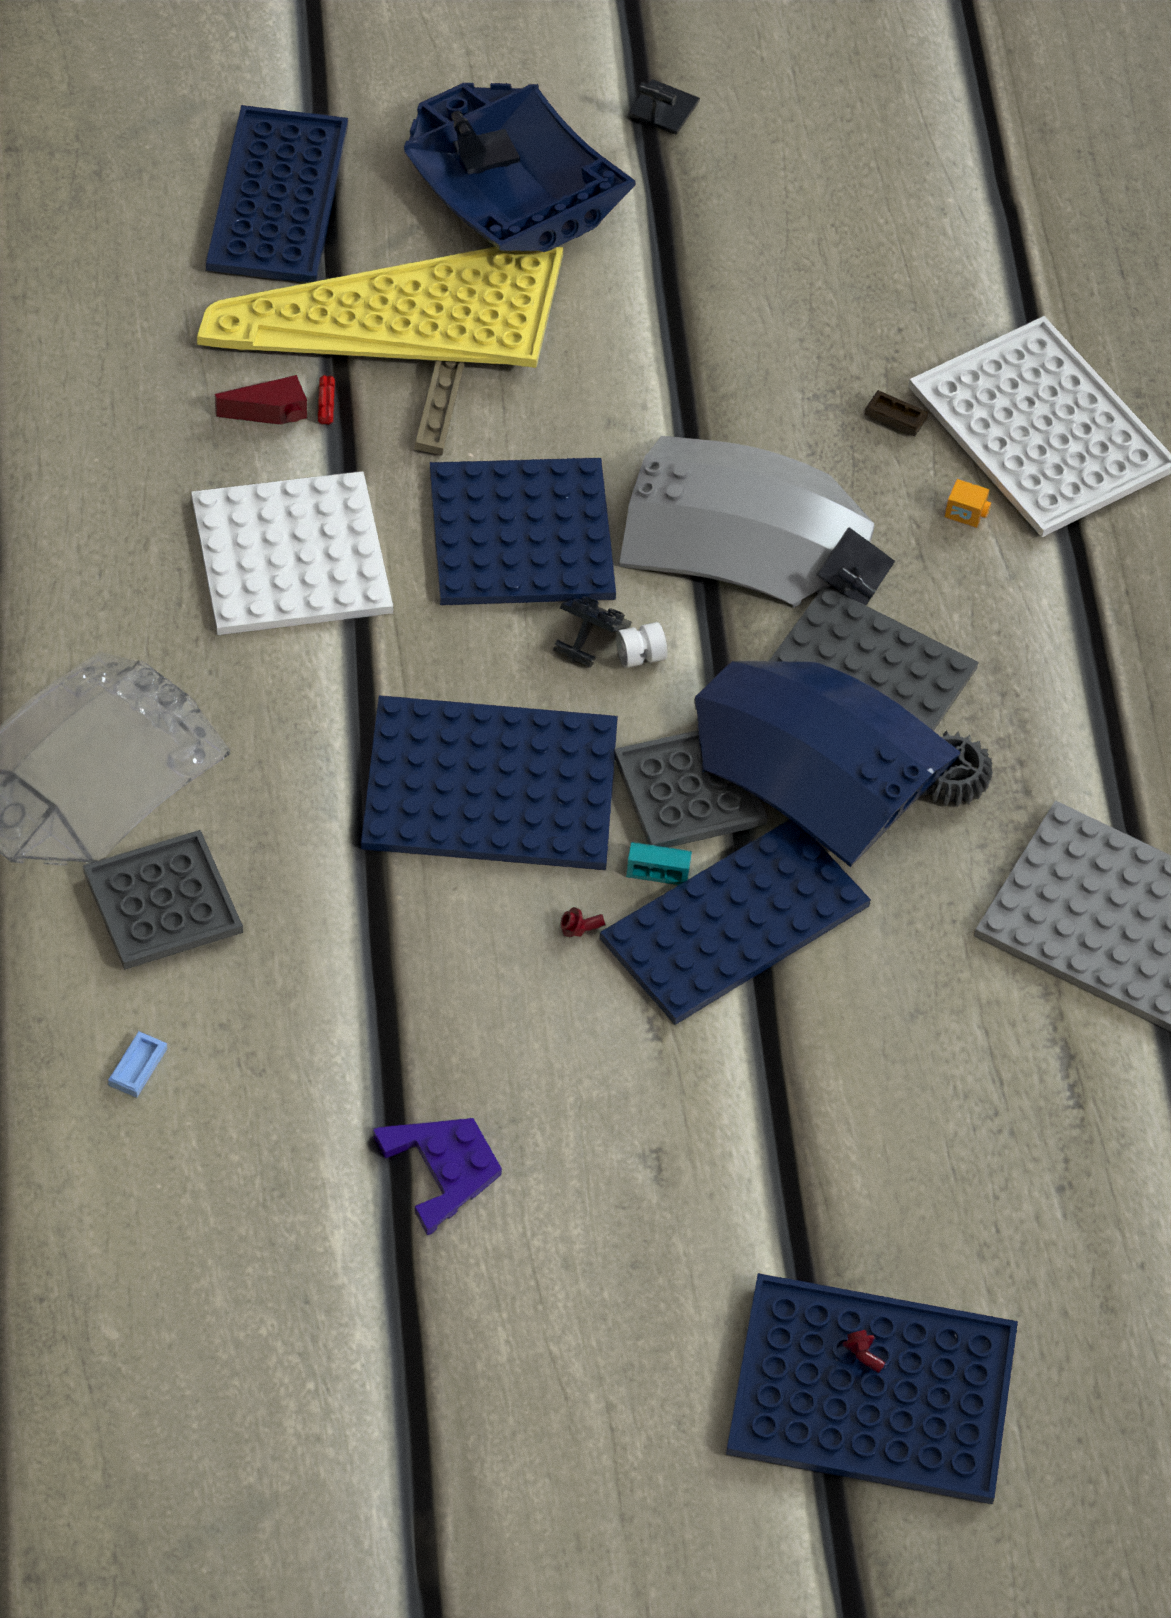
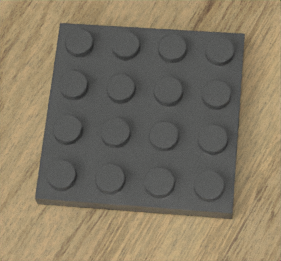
[614,730,768,848]
[83,830,243,970]

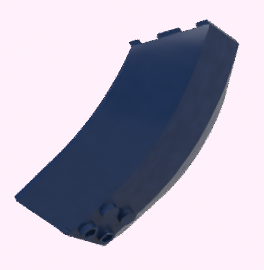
[404,83,636,252]
[694,661,961,867]

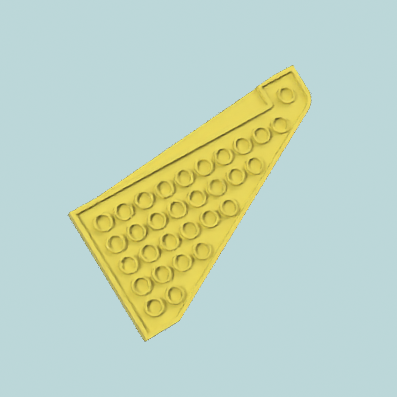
[197,247,563,368]

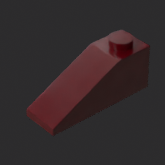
[215,375,307,425]

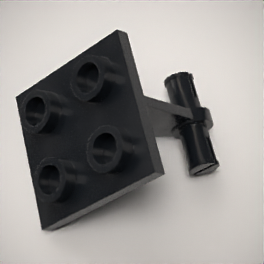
[628,79,700,135]
[451,111,521,175]
[817,527,895,605]
[553,596,632,668]

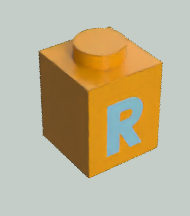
[945,479,992,528]

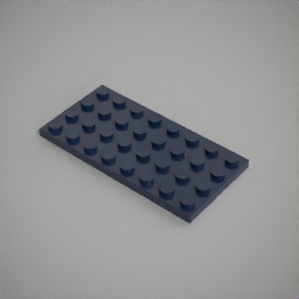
[206,105,348,283]
[599,819,871,1025]

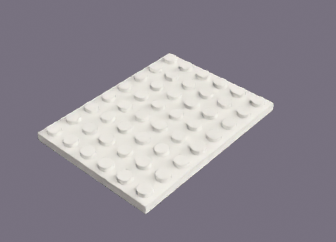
[908,316,1171,537]

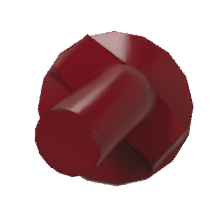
[560,907,606,938]
[842,1330,885,1373]

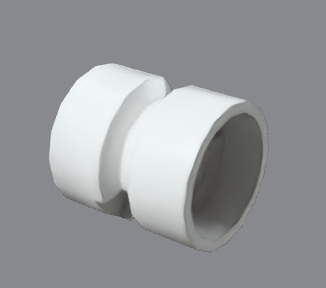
[616,622,667,668]

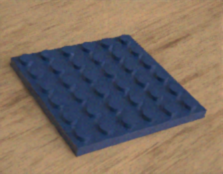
[429,458,616,605]

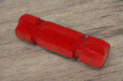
[318,375,335,425]

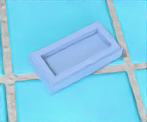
[108,1031,167,1098]

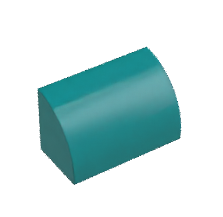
[626,842,692,885]

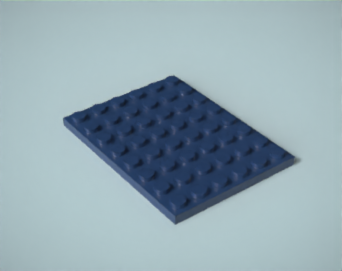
[361,695,618,870]
[726,1273,1018,1504]

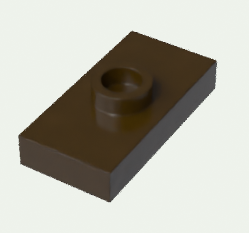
[864,390,928,437]

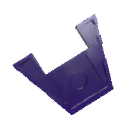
[373,1118,502,1236]

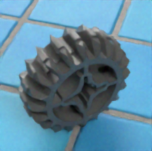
[923,730,993,807]

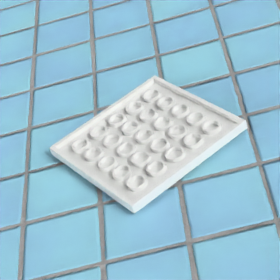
[191,471,393,635]

